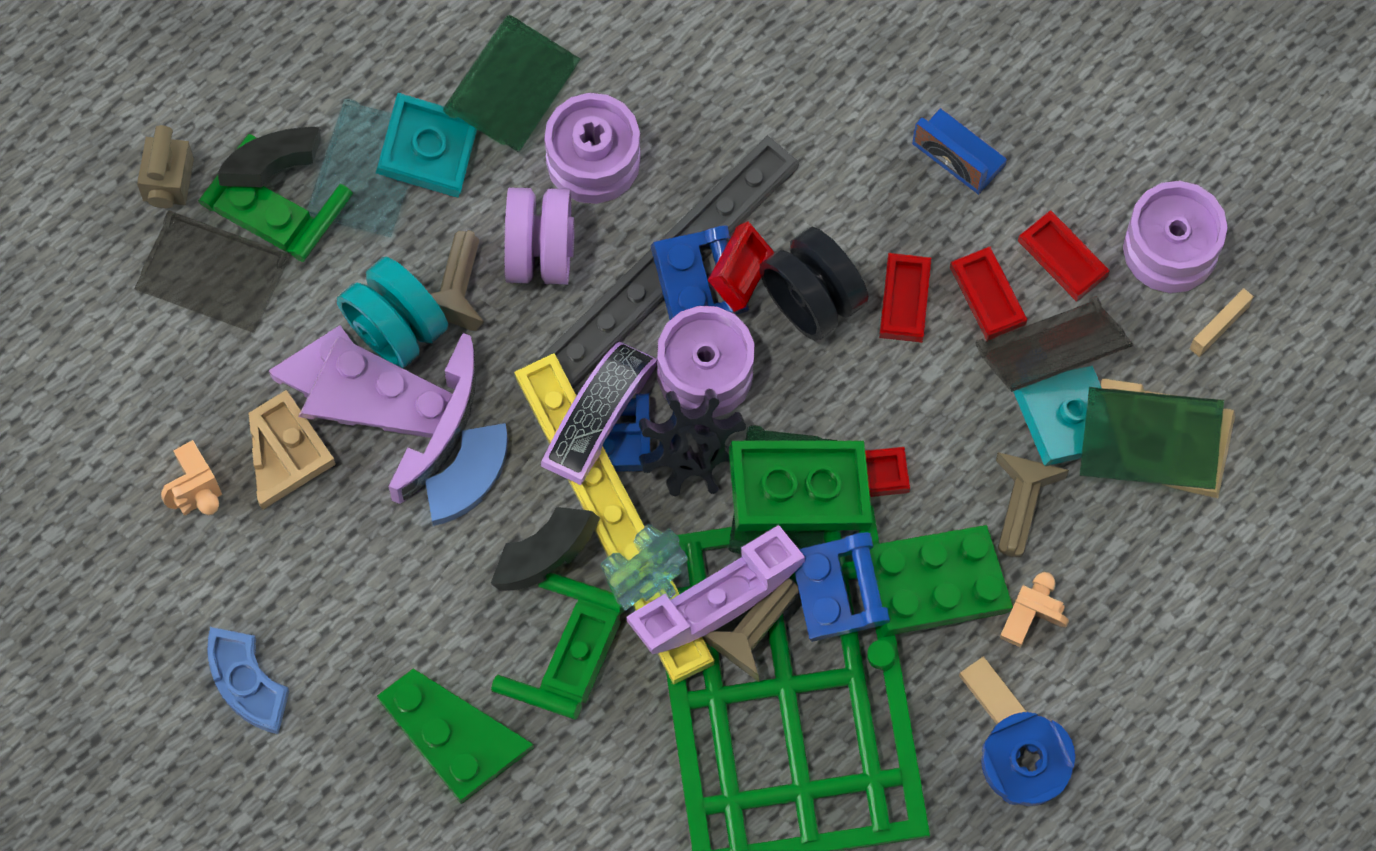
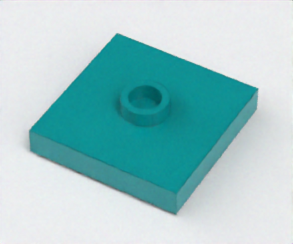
[375,93,480,198]
[1012,366,1120,466]

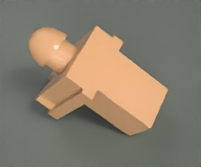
[161,440,222,515]
[1000,572,1069,647]

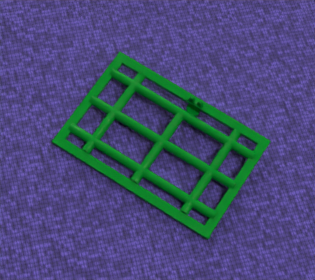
[651,505,930,851]

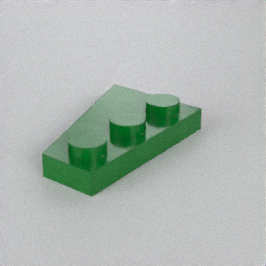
[377,668,534,804]

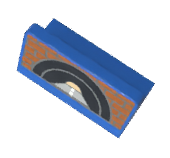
[912,108,1007,195]

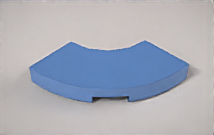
[425,423,508,526]
[207,627,289,734]

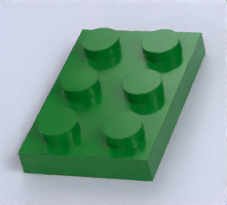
[729,441,872,531]
[870,525,1013,637]

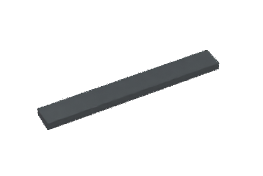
[535,135,799,389]

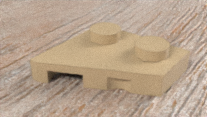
[249,390,335,510]

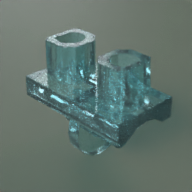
[600,525,688,611]

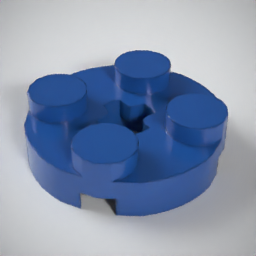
[981,712,1076,806]

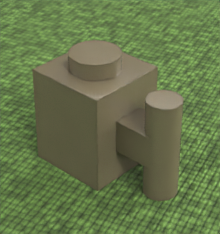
[137,125,194,208]

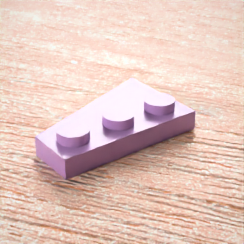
[298,336,452,438]

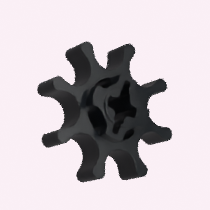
[639,389,746,496]

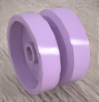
[544,93,640,204]
[1123,181,1228,293]
[505,188,574,285]
[657,306,754,418]

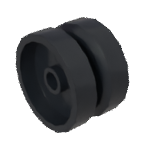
[759,226,869,341]

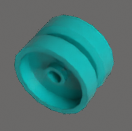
[337,256,448,369]

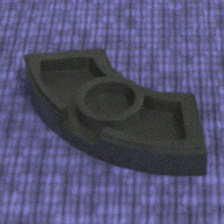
[218,127,321,187]
[491,507,600,591]

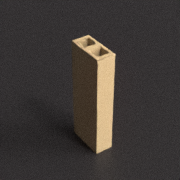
[1190,288,1254,357]
[959,656,1026,724]

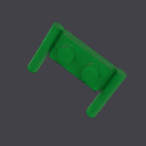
[198,134,353,262]
[491,572,627,720]

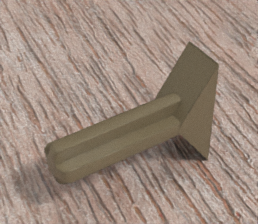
[430,230,484,331]
[996,452,1069,557]
[702,578,799,682]

